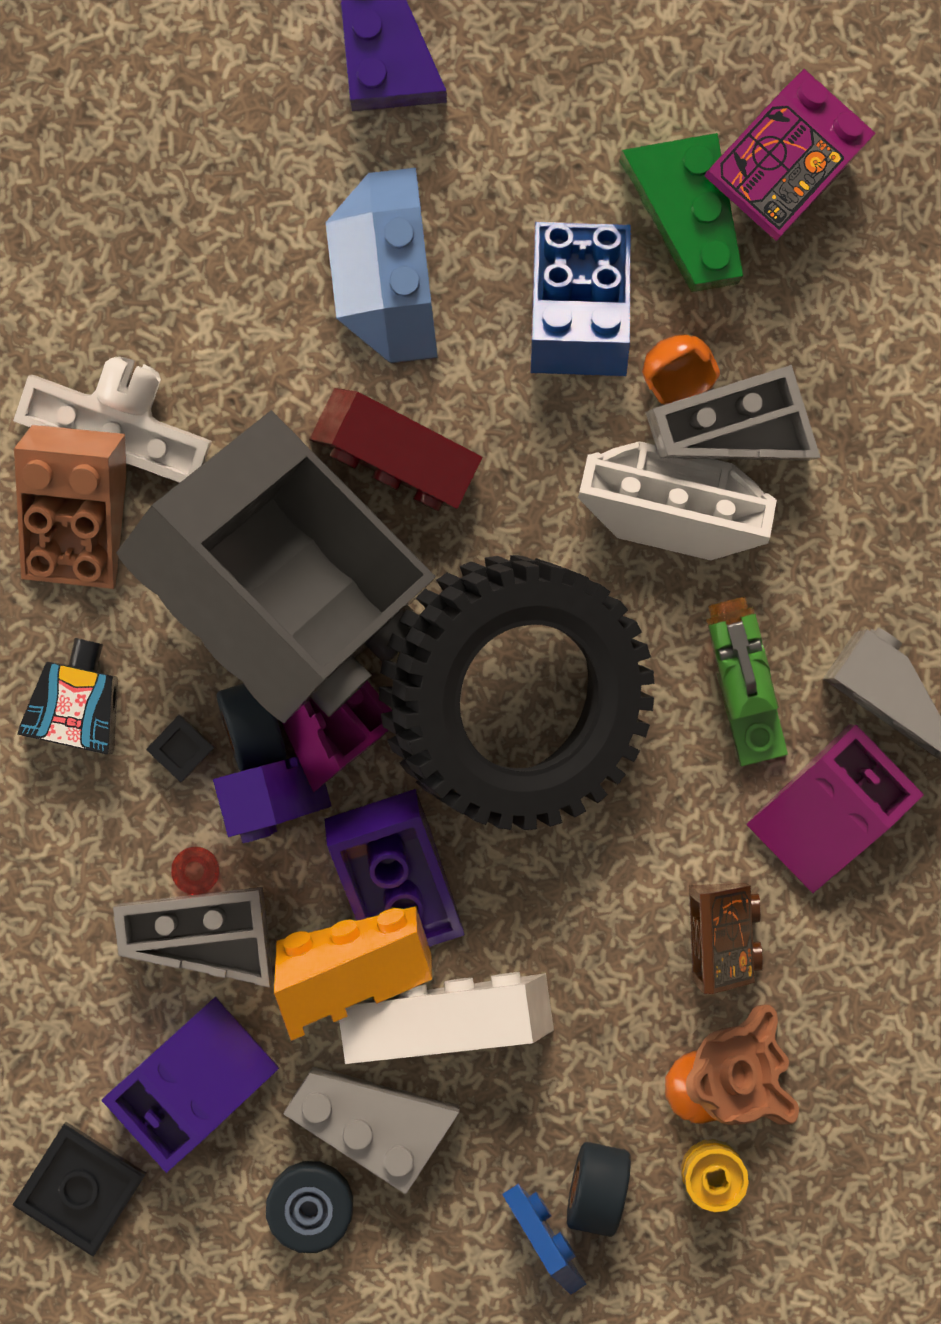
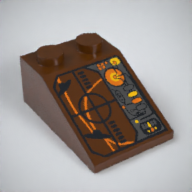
[689,883,763,994]

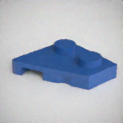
[502,1184,587,1295]

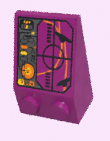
[704,69,876,241]

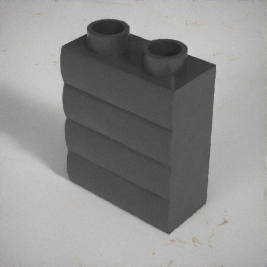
[116,410,436,723]

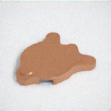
[686,1005,799,1125]

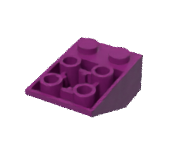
[746,724,924,893]

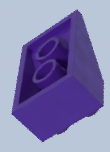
[324,789,465,947]

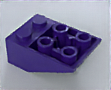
[101,996,279,1173]

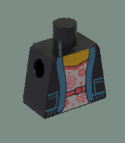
[17,638,118,755]

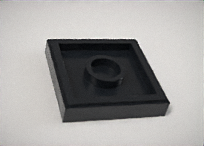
[13,1122,147,1257]

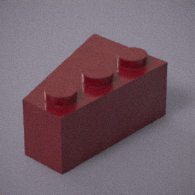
[310,388,483,512]

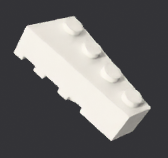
[339,972,554,1064]

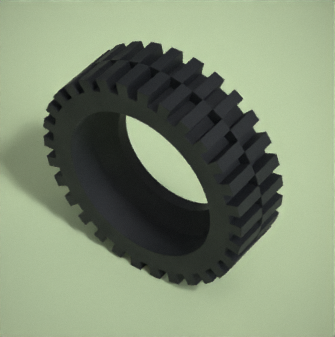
[379,555,655,830]

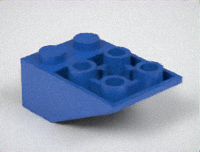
[530,222,631,376]

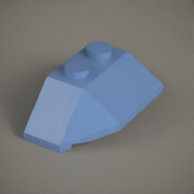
[325,168,438,363]

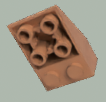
[14,425,127,589]

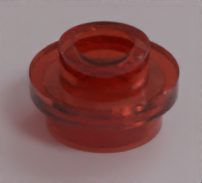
[171,846,220,895]

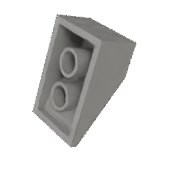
[823,628,941,761]

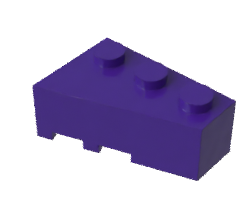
[341,0,447,111]
[213,757,332,843]

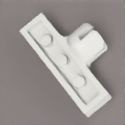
[13,357,212,483]

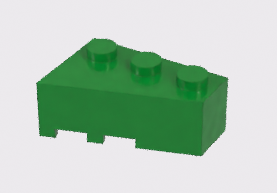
[619,133,743,292]

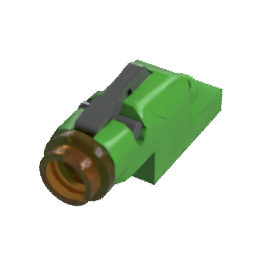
[706,596,788,766]

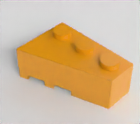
[274,906,432,1041]

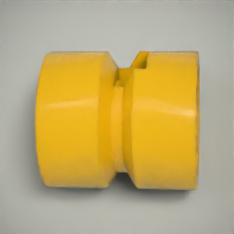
[681,1139,749,1212]

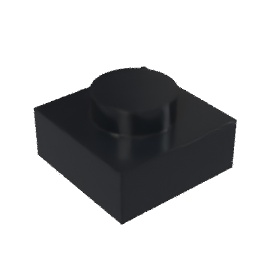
[146,714,216,783]

